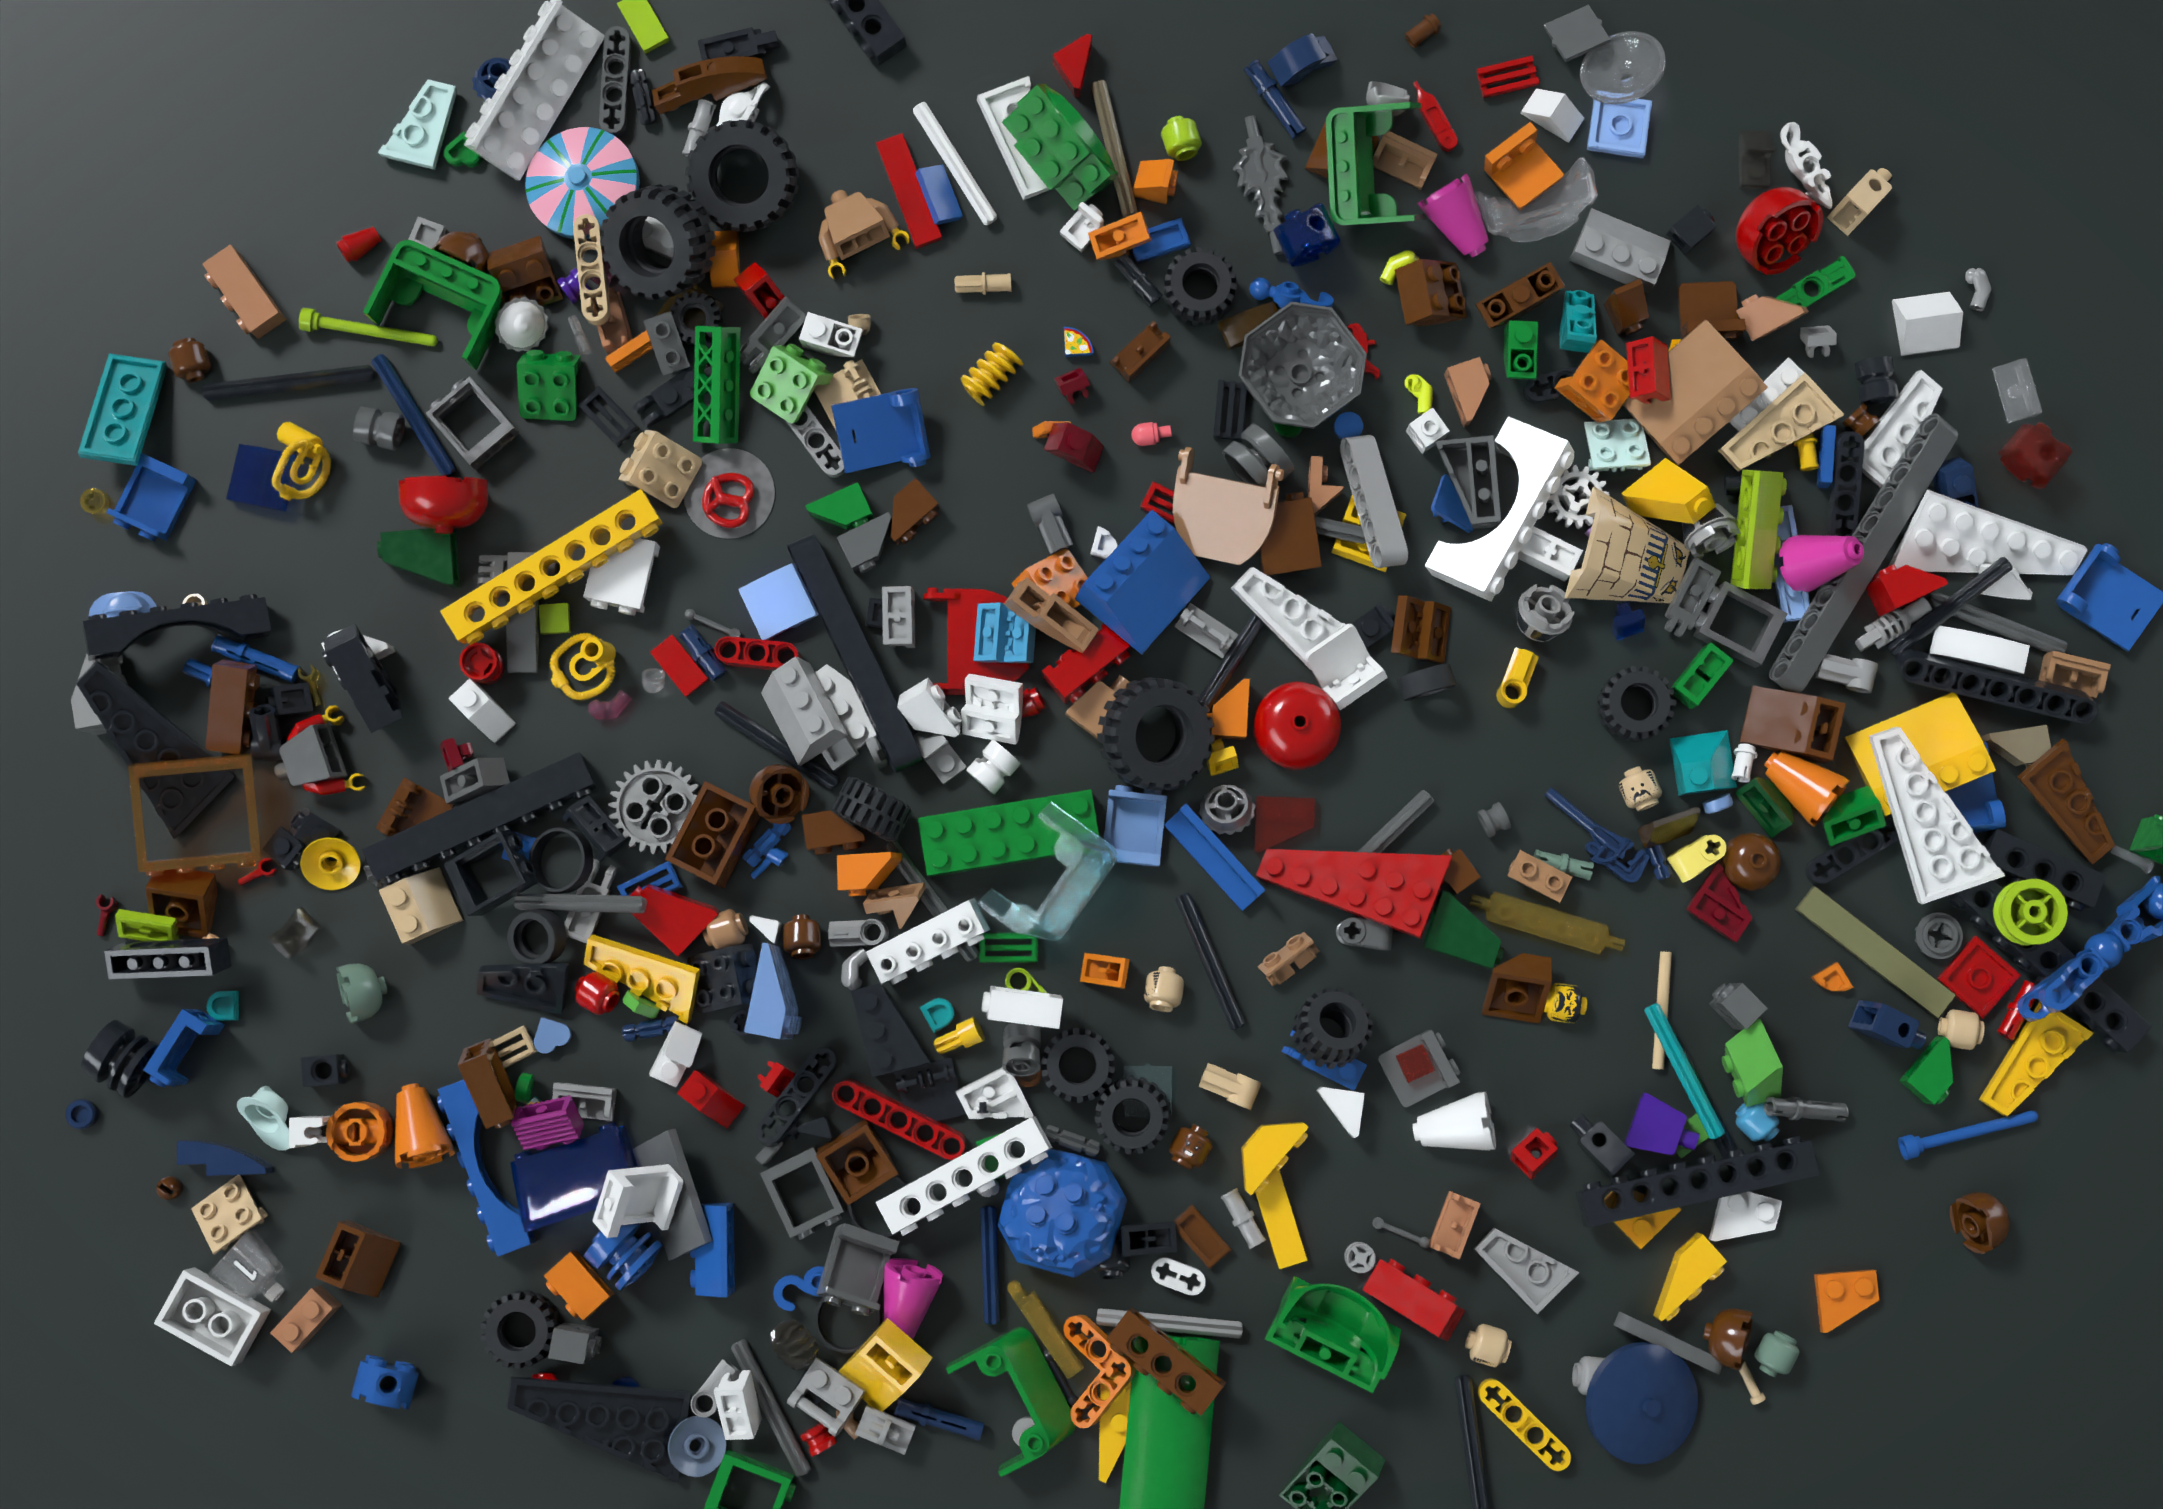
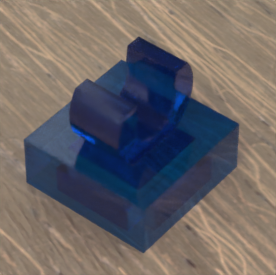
[1612,602,1646,640]

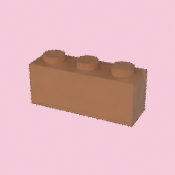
[202,244,287,339]

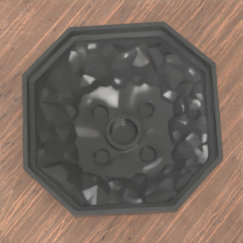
[1238,302,1367,429]

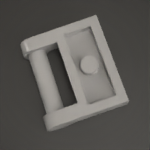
[787,1358,866,1437]

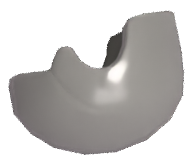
[1366,81,1410,116]

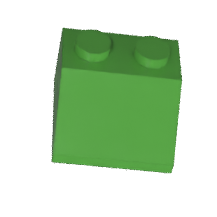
[1722,1019,1783,1107]

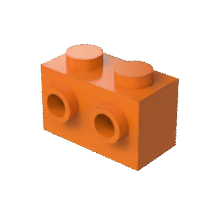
[544,1249,615,1320]

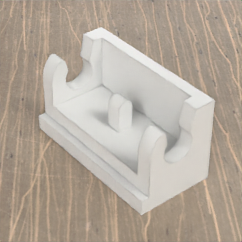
[1518,526,1583,581]
[289,1116,331,1148]
[714,1370,762,1440]

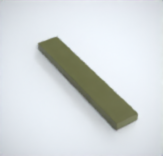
[1795,886,1956,1018]

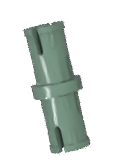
[1533,849,1594,880]

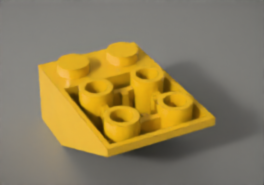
[839,1318,933,1412]

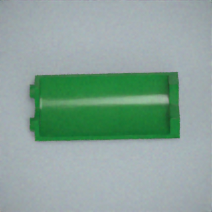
[1119,1335,1220,1509]

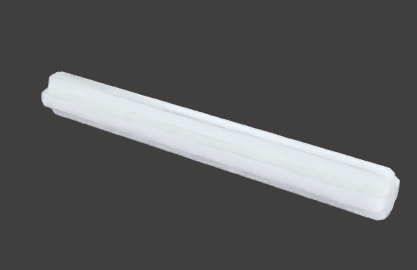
[913,102,997,226]

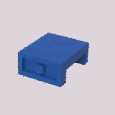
[106,453,197,542]
[143,1009,225,1088]

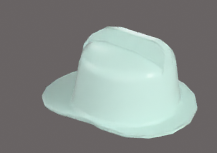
[237,1086,289,1150]

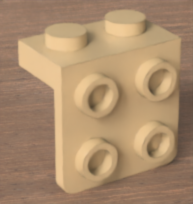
[618,430,702,508]

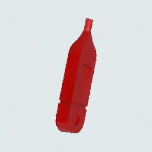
[1413,81,1458,152]

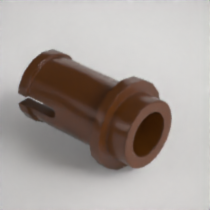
[1404,13,1442,49]

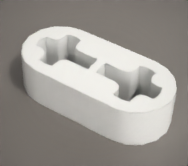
[1151,1257,1206,1295]

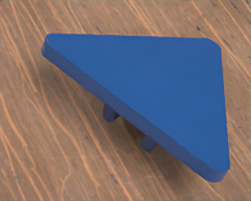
[1431,474,1473,533]

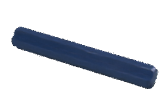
[980,1206,1000,1325]

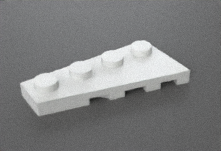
[1848,370,1943,488]
[1231,567,1346,670]

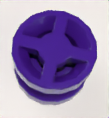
[556,268,591,304]

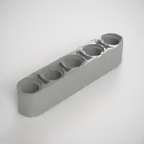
[1340,435,1408,568]

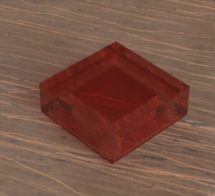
[1395,1044,1435,1083]

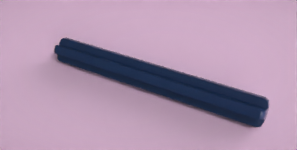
[371,354,457,477]

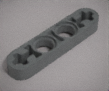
[599,26,632,137]
[1613,1311,1723,1375]

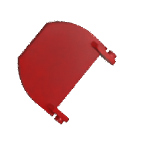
[923,587,1029,695]

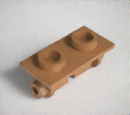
[1507,850,1572,903]
[1257,932,1320,986]

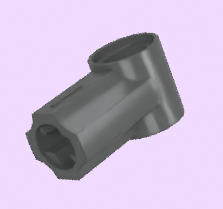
[1027,493,1073,555]

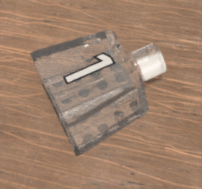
[207,1230,285,1303]

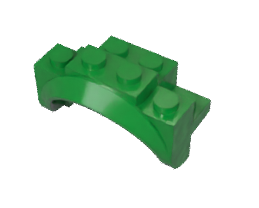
[1002,84,1119,211]
[1265,1276,1401,1393]

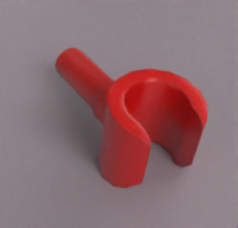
[238,858,277,886]

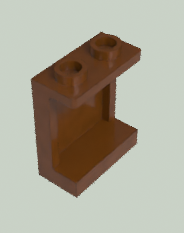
[1259,492,1322,575]

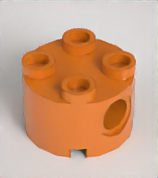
[326,1101,394,1162]

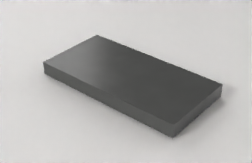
[632,1129,712,1261]

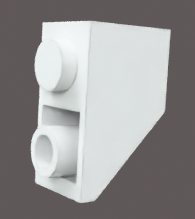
[799,312,863,357]
[897,678,962,737]

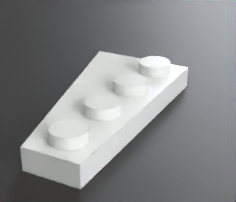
[977,76,1049,200]

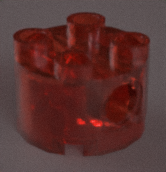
[1998,422,2072,489]

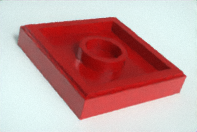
[1936,936,2021,1019]

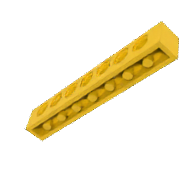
[440,489,663,645]

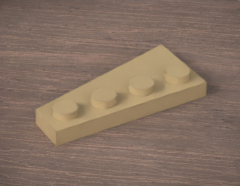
[1718,373,1844,471]

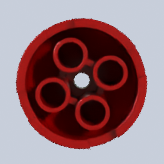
[1736,187,1823,275]
[399,476,488,534]
[1253,681,1341,770]

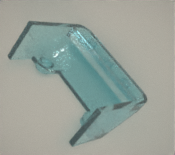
[977,802,1117,941]

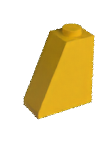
[1621,458,1716,524]

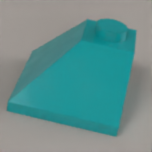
[1669,730,1737,796]

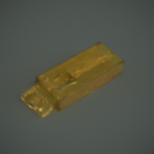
[1007,1280,1084,1379]

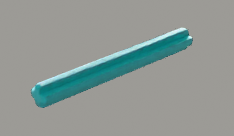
[1644,1003,1725,1139]

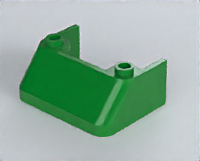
[1326,102,1426,225]
[363,240,502,370]
[946,1327,1076,1477]

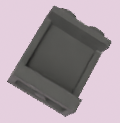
[816,1223,899,1316]

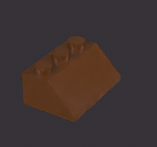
[665,781,761,889]

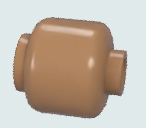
[703,909,749,949]

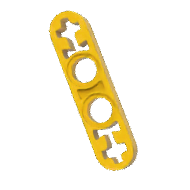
[1478,1378,1571,1471]

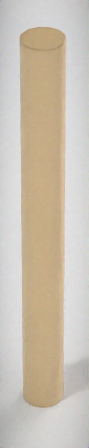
[1652,951,1672,1070]

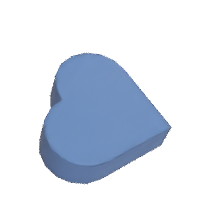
[534,1017,572,1054]

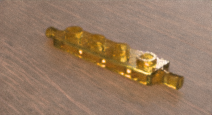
[1469,891,1625,954]

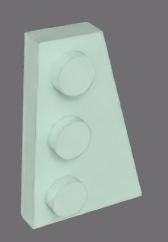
[378,79,457,170]

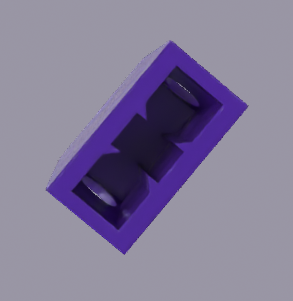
[1624,1093,1700,1156]

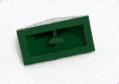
[1735,776,1794,838]

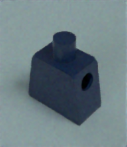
[1848,1000,1926,1049]

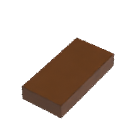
[1174,1205,1232,1269]

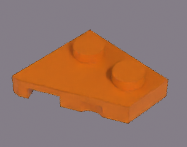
[1814,1269,1879,1333]

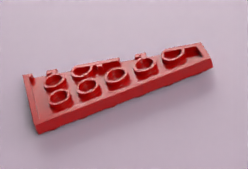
[1256,849,1453,939]

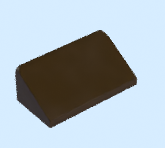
[1637,807,1701,849]

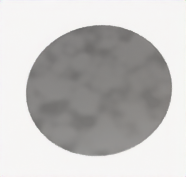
[684,448,775,539]

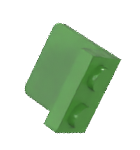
[750,343,834,423]

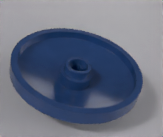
[1586,1342,1698,1464]

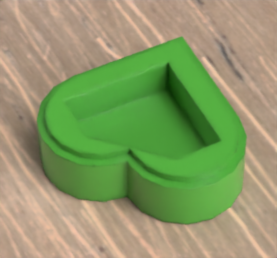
[622,990,661,1019]

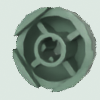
[336,963,387,1024]

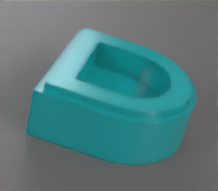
[206,991,239,1021]
[919,998,954,1033]

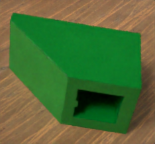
[1503,320,1538,380]

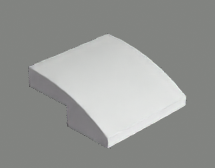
[961,673,1023,745]

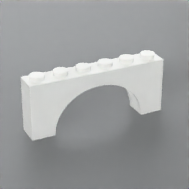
[1425,417,1575,601]

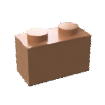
[270,1285,342,1353]

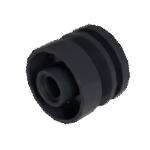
[80,1020,160,1098]

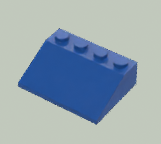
[1075,510,1211,654]

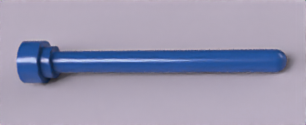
[1898,1110,2038,1160]

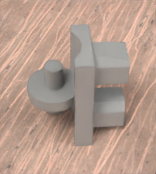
[855,1405,916,1455]

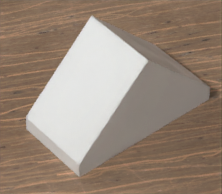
[1520,89,1584,143]
[1316,1087,1364,1138]

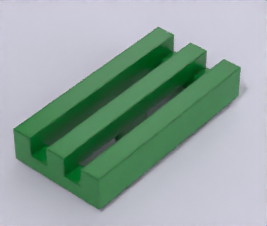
[979,933,1038,963]

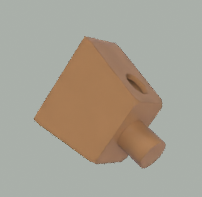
[1066,675,1129,740]

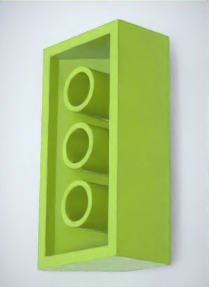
[1730,469,1787,589]

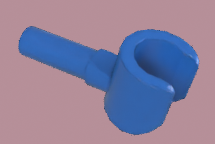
[750,848,788,879]

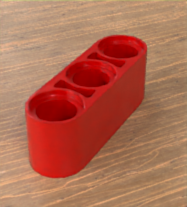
[714,636,801,670]

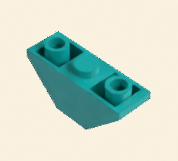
[1559,290,1597,353]

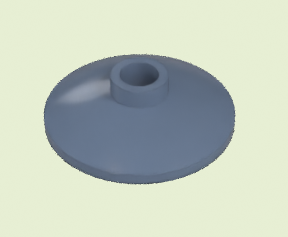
[668,1416,726,1477]

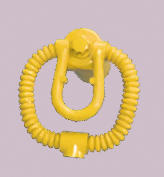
[272,422,331,501]
[549,632,616,700]

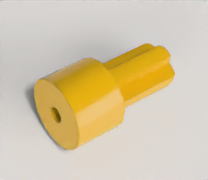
[934,1017,985,1054]

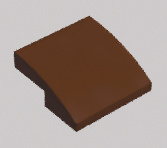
[1391,595,1451,664]

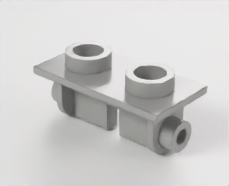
[1174,603,1238,659]

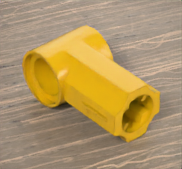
[1496,648,1539,708]

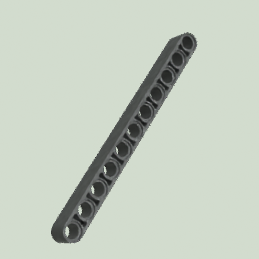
[1769,413,1958,693]

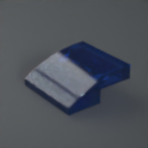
[226,444,298,511]

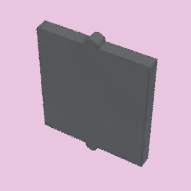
[1544,4,1610,62]

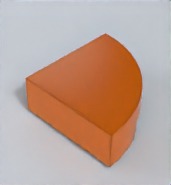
[1032,421,1071,439]
[1811,962,1853,992]

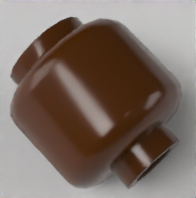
[783,914,821,960]

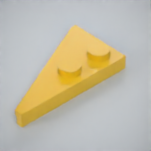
[1099,1370,1131,1483]

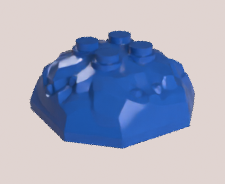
[998,1148,1127,1278]

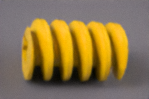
[960,342,1024,406]

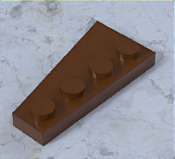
[2017,739,2115,865]

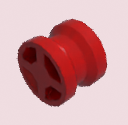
[800,1423,837,1457]

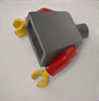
[274,705,366,795]

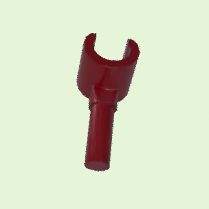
[96,894,118,936]

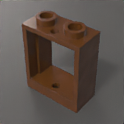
[458,1038,518,1129]

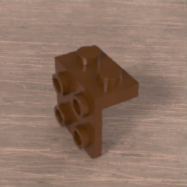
[1678,281,1746,342]

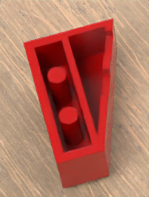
[1362,1258,1466,1341]

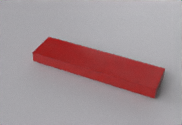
[876,133,942,249]

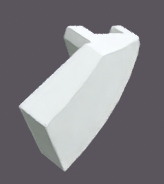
[1979,563,2032,600]

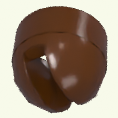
[156,1176,183,1200]

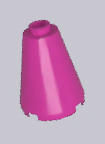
[1417,174,1489,257]
[1779,535,1864,592]
[884,1258,943,1340]

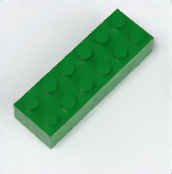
[918,789,1101,878]

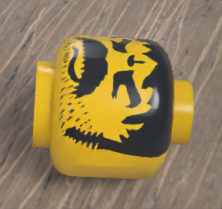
[1543,983,1587,1023]

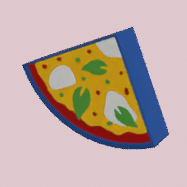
[1063,327,1094,357]

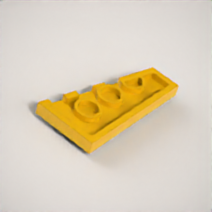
[584,934,700,1024]
[1979,1001,2094,1116]

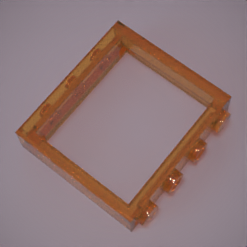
[128,754,262,876]

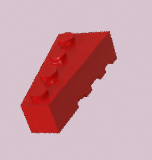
[1042,623,1133,704]

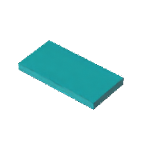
[78,353,168,466]

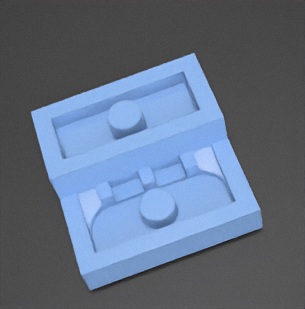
[739,563,819,640]

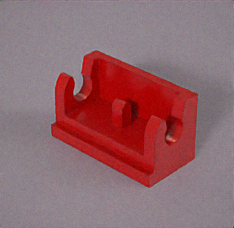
[1626,336,1671,404]

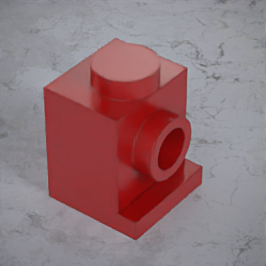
[1510,1128,1558,1180]

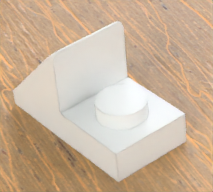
[649,1021,702,1087]

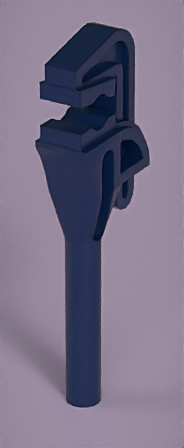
[1544,787,1650,883]

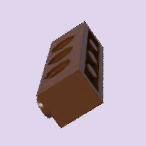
[1106,1307,1226,1415]

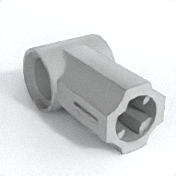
[1815,654,1878,693]
[828,919,889,947]
[691,1359,741,1418]

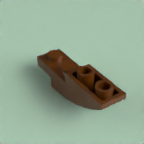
[652,56,768,115]

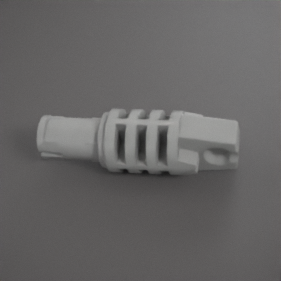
[1855,597,1932,652]

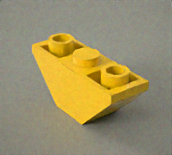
[1241,1122,1309,1195]

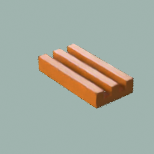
[605,330,653,373]

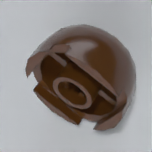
[432,231,489,273]
[749,764,809,824]
[1720,832,1782,891]
[1950,1192,2010,1254]
[1703,1308,1753,1370]

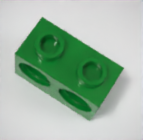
[1671,642,1734,709]

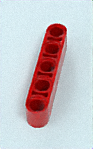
[832,1078,967,1160]

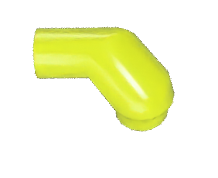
[1380,250,1419,285]
[1404,374,1433,415]

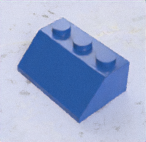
[690,1203,735,1297]

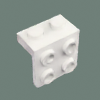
[1305,624,1388,710]

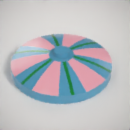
[525,127,640,239]

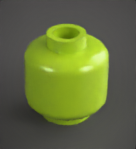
[1161,116,1202,161]

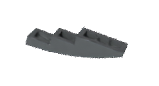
[506,552,540,673]

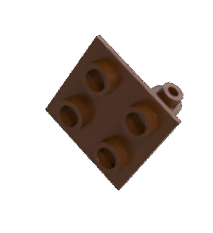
[376,777,455,837]

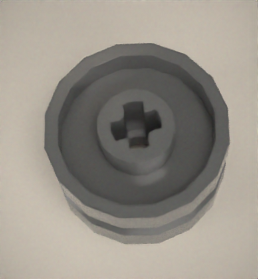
[1222,423,1295,487]

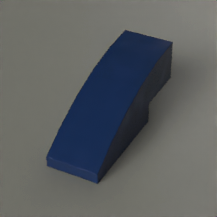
[177,1140,274,1176]

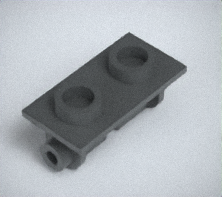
[643,311,690,376]

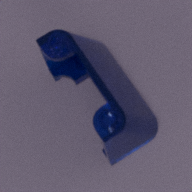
[510,1122,638,1232]

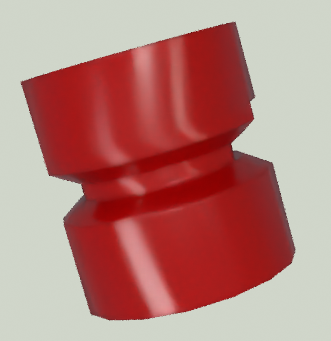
[459,643,505,685]

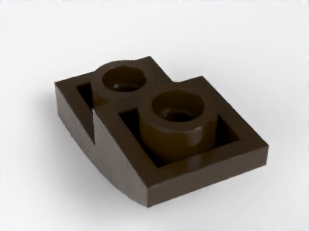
[1217,302,1278,349]

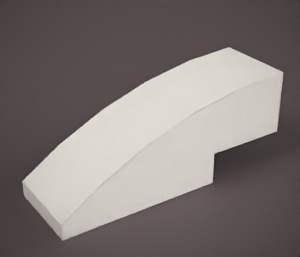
[1930,626,2030,675]

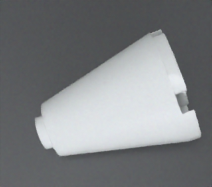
[1413,1092,1496,1151]

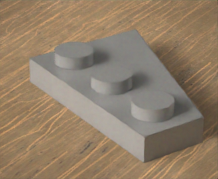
[1473,1228,1579,1314]

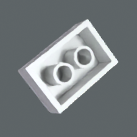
[154,1267,271,1366]

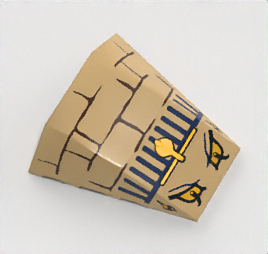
[1565,487,1690,604]

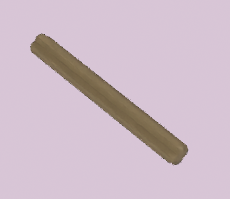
[1091,80,1137,217]

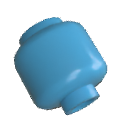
[1735,1101,1780,1142]

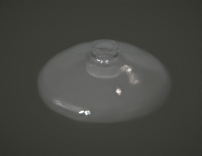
[1580,31,1666,104]

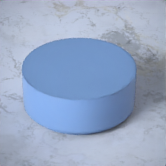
[1702,793,1733,814]

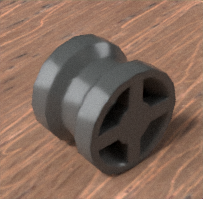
[1477,802,1511,838]

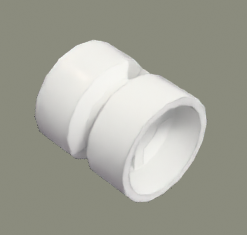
[966,740,1021,795]

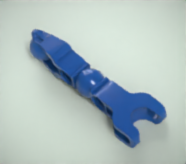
[2017,876,2163,1022]

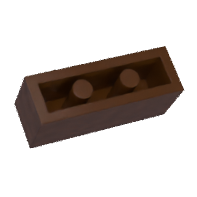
[205,660,260,755]

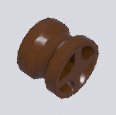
[1842,403,1880,436]

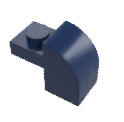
[1267,33,1338,87]

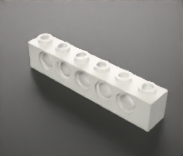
[876,1116,1052,1236]

